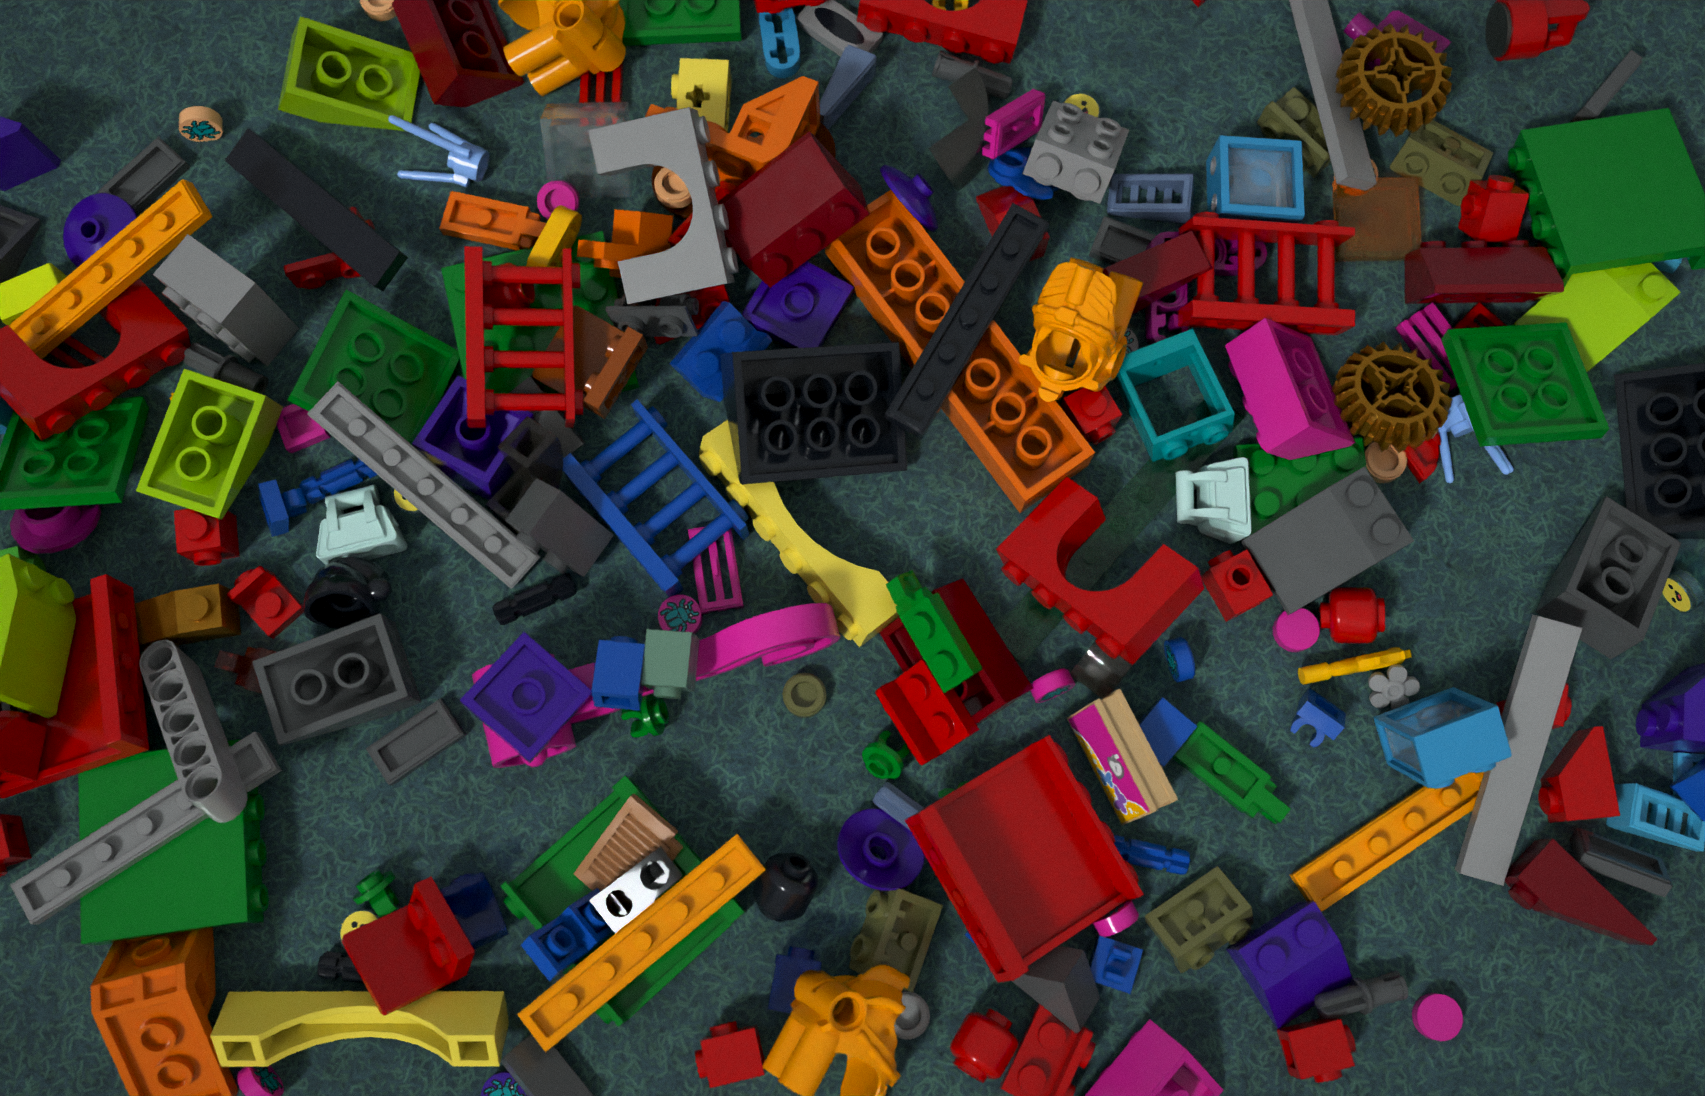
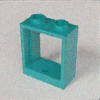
[1114,329,1235,462]

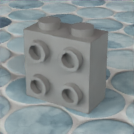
[1023,100,1129,204]

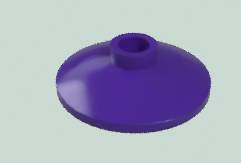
[880,164,938,232]
[63,193,138,267]
[837,809,924,891]

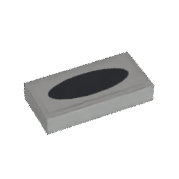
[796,0,883,57]

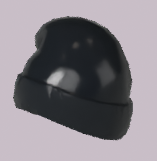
[303,557,392,629]

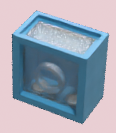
[1206,135,1305,223]
[1373,687,1512,789]

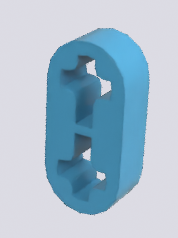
[759,7,801,78]

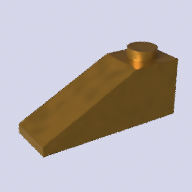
[135,583,241,652]

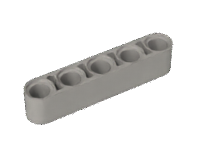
[139,639,248,823]

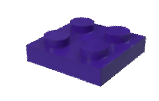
[742,261,854,349]
[460,632,592,763]

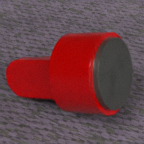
[1485,0,1590,61]

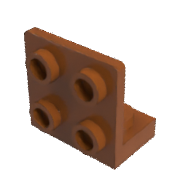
[532,305,648,419]

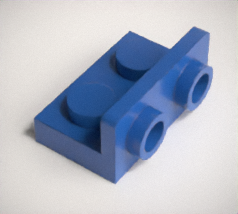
[669,301,772,402]

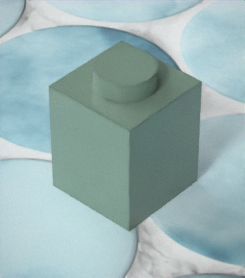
[641,629,700,699]

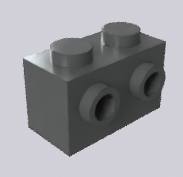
[505,478,614,577]

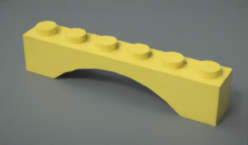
[699,420,900,648]
[211,991,509,1067]

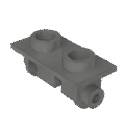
[605,294,699,338]

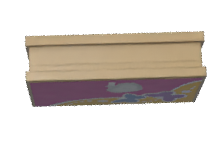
[1067,689,1178,825]

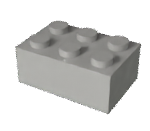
[153,234,299,366]

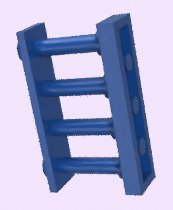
[557,399,750,598]

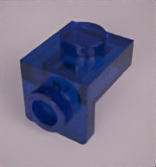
[441,872,510,949]
[768,946,823,1013]

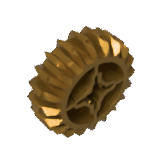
[1335,23,1452,137]
[1332,341,1452,453]

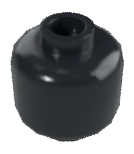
[753,853,819,922]

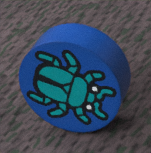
[1164,637,1195,683]

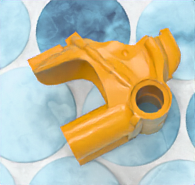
[498,0,626,96]
[1019,257,1144,402]
[762,964,910,1096]

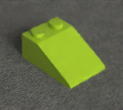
[278,16,420,131]
[1513,263,1681,372]
[136,369,283,520]
[0,553,76,719]

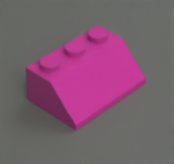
[1225,318,1355,460]
[1085,1019,1223,1096]

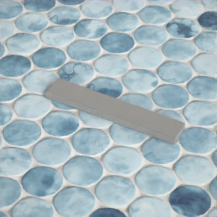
[1289,0,1377,191]
[307,381,540,589]
[1455,614,1582,886]
[10,731,282,925]

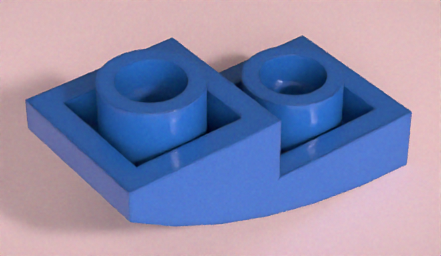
[521,888,617,981]

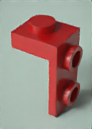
[284,207,375,289]

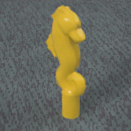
[1298,647,1412,685]

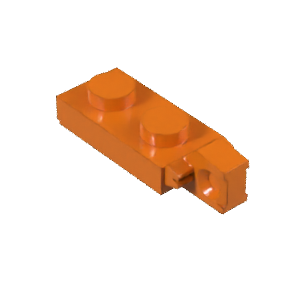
[439,191,546,250]

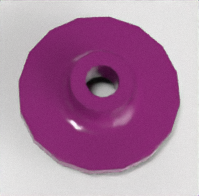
[10,504,101,554]

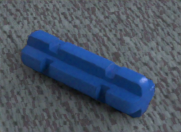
[299,458,377,504]
[1114,835,1190,875]

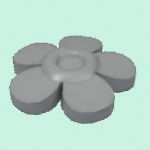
[1368,664,1420,709]

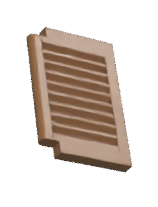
[574,794,683,912]

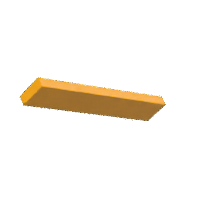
[9,179,213,359]
[1289,772,1484,912]
[517,834,766,1052]

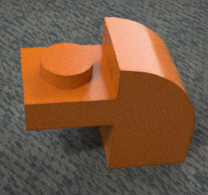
[577,209,673,278]

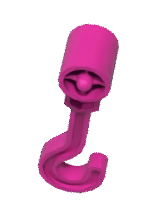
[472,603,840,768]

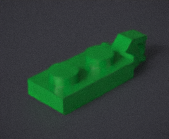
[886,570,982,693]
[1172,721,1291,824]

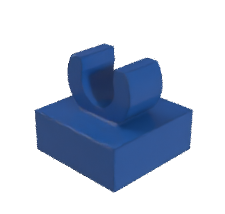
[258,479,307,537]
[1290,687,1346,747]
[1089,935,1143,994]

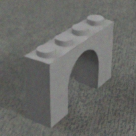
[588,107,738,304]

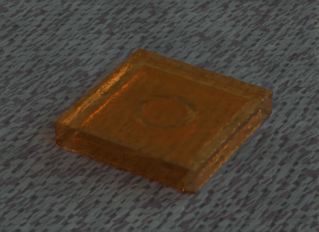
[1332,177,1422,262]

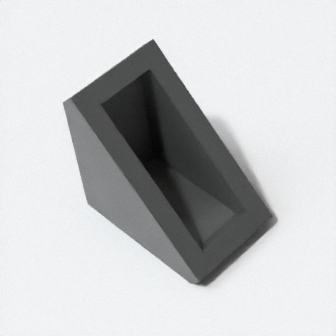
[1012,945,1100,1034]

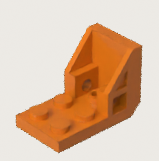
[645,76,821,186]
[90,927,238,1096]

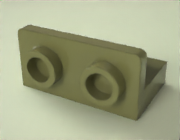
[1257,87,1331,178]
[1390,120,1493,206]
[1145,866,1254,973]
[849,888,943,993]

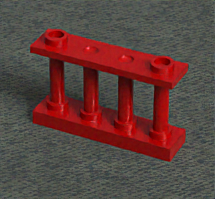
[1178,212,1355,335]
[464,246,583,428]

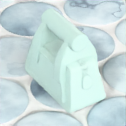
[1175,457,1251,544]
[316,484,407,565]

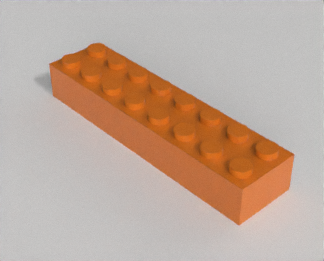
[825,190,1095,513]

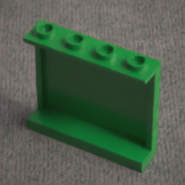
[1508,108,1705,288]
[78,739,269,945]
[500,775,746,1027]

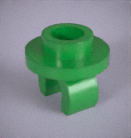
[621,694,669,738]
[862,730,910,779]
[353,869,399,918]

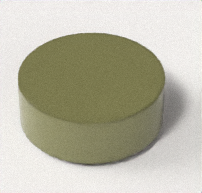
[783,673,826,718]

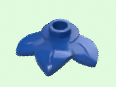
[988,148,1060,200]

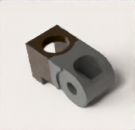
[589,846,683,933]

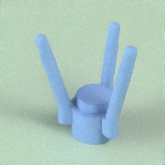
[388,115,490,188]
[1438,395,1514,483]

